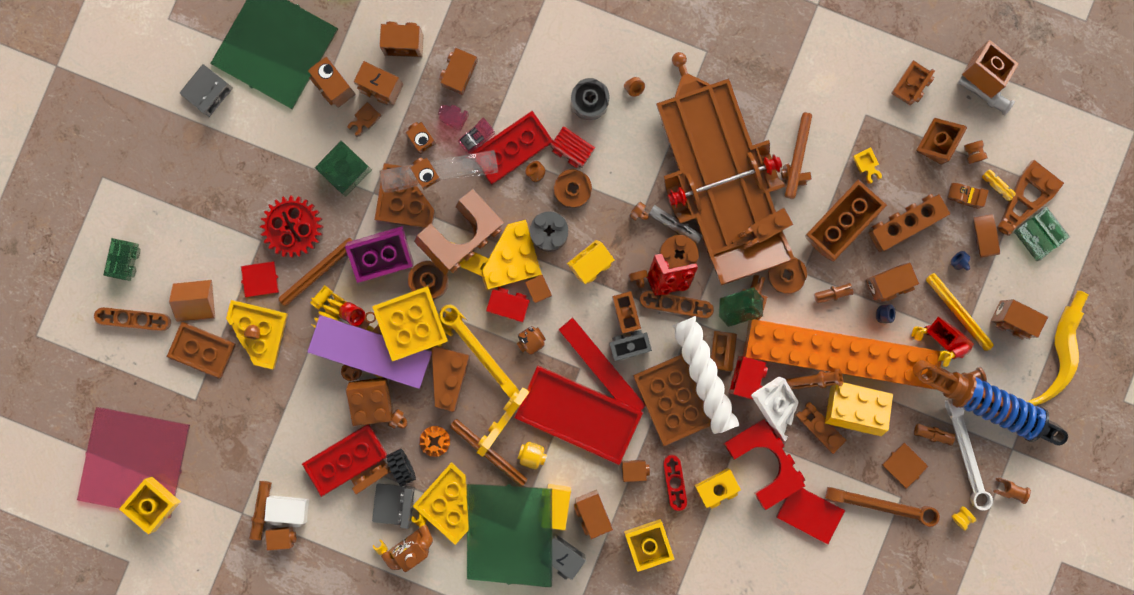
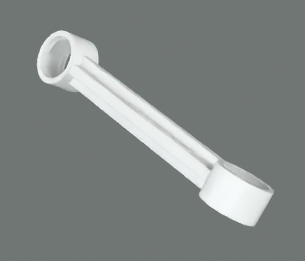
[945,399,993,510]

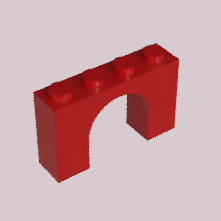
[723,419,806,510]

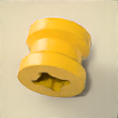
[951,506,977,531]

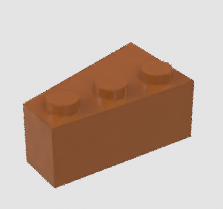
[432,346,471,412]

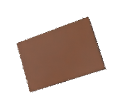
[166,321,236,379]

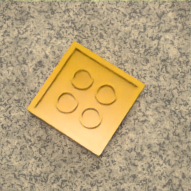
[372,286,448,362]

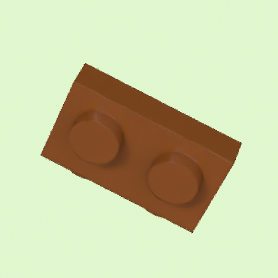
[891,60,936,105]

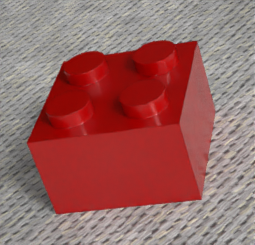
[729,356,768,400]

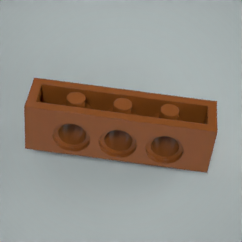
[868,194,950,252]

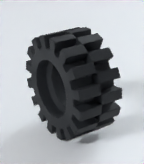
[386,448,416,487]

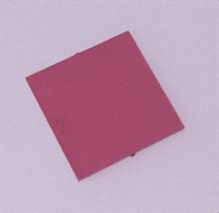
[77,407,190,518]

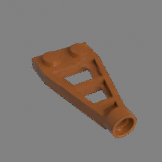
[997,160,1064,236]

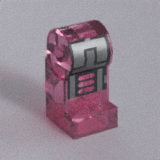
[458,117,495,154]

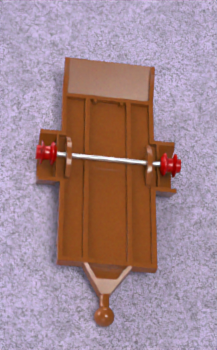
[656,52,794,286]

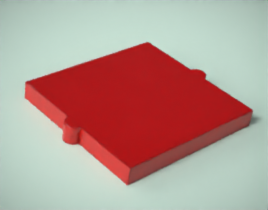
[241,261,279,297]

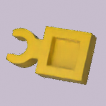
[852,147,882,184]

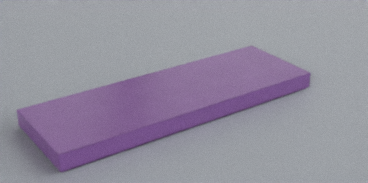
[308,315,432,389]

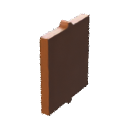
[882,443,929,489]

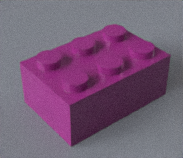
[345,226,414,283]

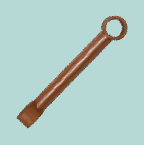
[825,487,940,527]

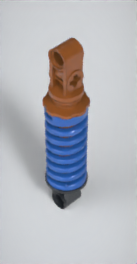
[913,360,1068,446]

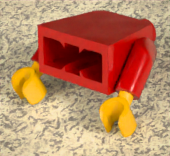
[911,316,974,367]

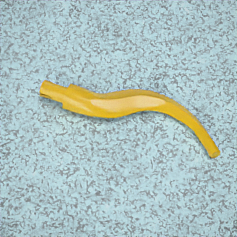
[1027,290,1089,406]

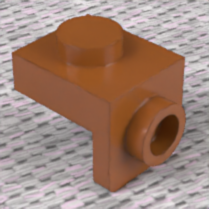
[781,163,812,187]

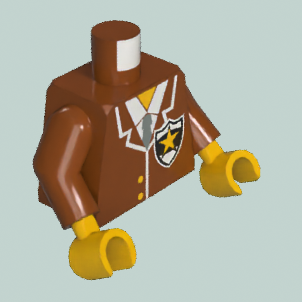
[373,512,433,572]

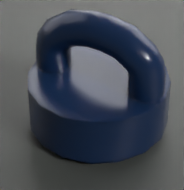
[951,251,970,271]
[876,304,896,323]

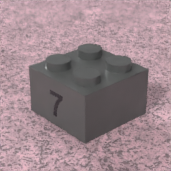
[540,533,586,580]

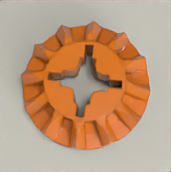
[419,426,450,457]

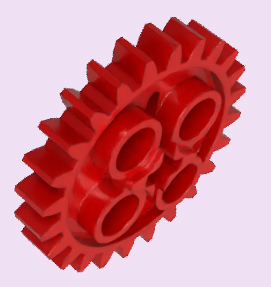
[260,195,324,258]

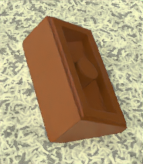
[711,331,737,371]

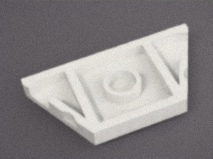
[751,377,799,442]

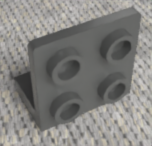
[180,64,233,117]
[372,483,415,529]

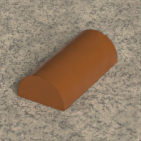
[805,179,887,262]

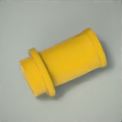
[310,285,334,310]

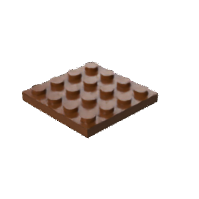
[633,354,733,446]

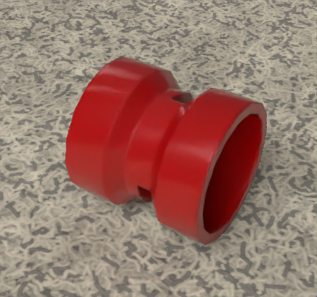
[339,302,365,326]

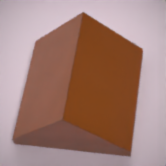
[916,118,967,165]
[169,280,215,322]

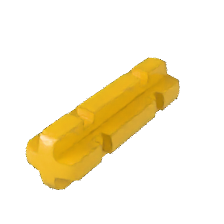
[982,170,1016,201]

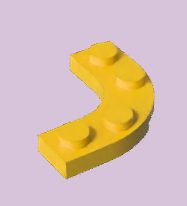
[476,388,529,457]

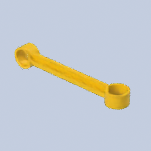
[439,304,520,398]

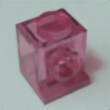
[438,105,469,132]

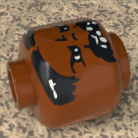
[517,326,546,355]

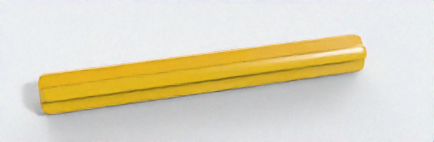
[926,273,994,351]

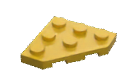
[481,220,542,290]
[226,300,288,369]
[413,462,469,545]

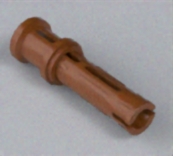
[785,369,843,390]

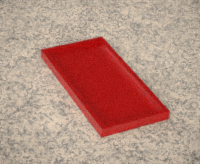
[514,365,643,465]

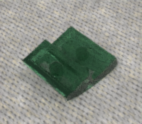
[1014,207,1070,261]

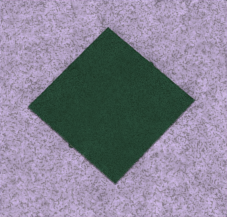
[210,0,338,110]
[467,484,552,587]

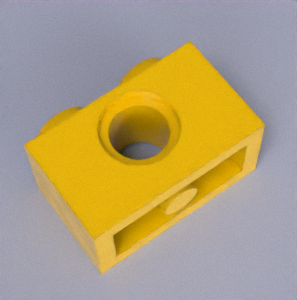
[694,468,741,509]

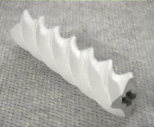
[672,316,739,434]

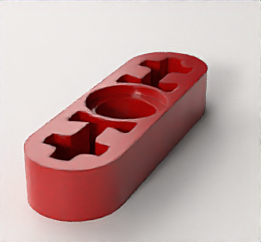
[663,455,687,511]

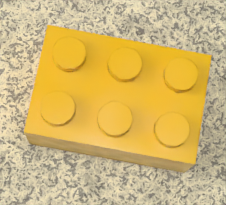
[825,382,893,436]

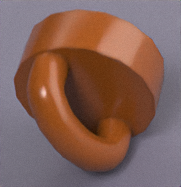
[624,77,645,97]
[525,161,546,182]
[629,201,649,221]
[628,270,648,288]
[388,409,407,429]

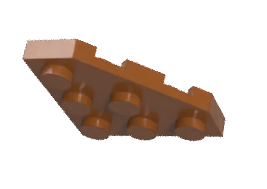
[374,163,435,228]

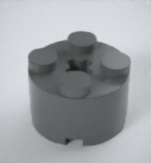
[571,78,610,120]
[530,211,568,252]

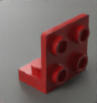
[646,254,698,296]

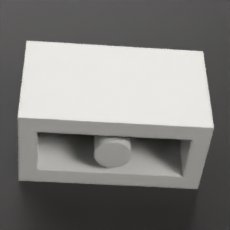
[264,495,309,527]

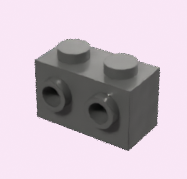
[609,330,652,361]

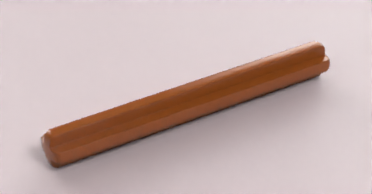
[785,112,812,199]
[278,238,353,306]
[450,419,527,487]

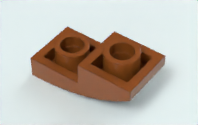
[973,214,1000,258]

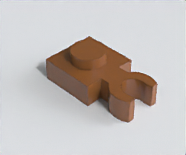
[347,102,382,137]

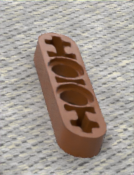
[640,291,714,318]
[94,307,171,331]

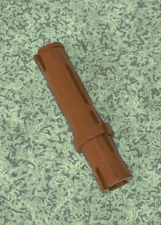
[249,481,272,540]

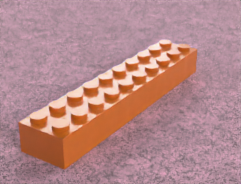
[743,319,942,390]

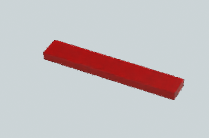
[558,318,646,411]

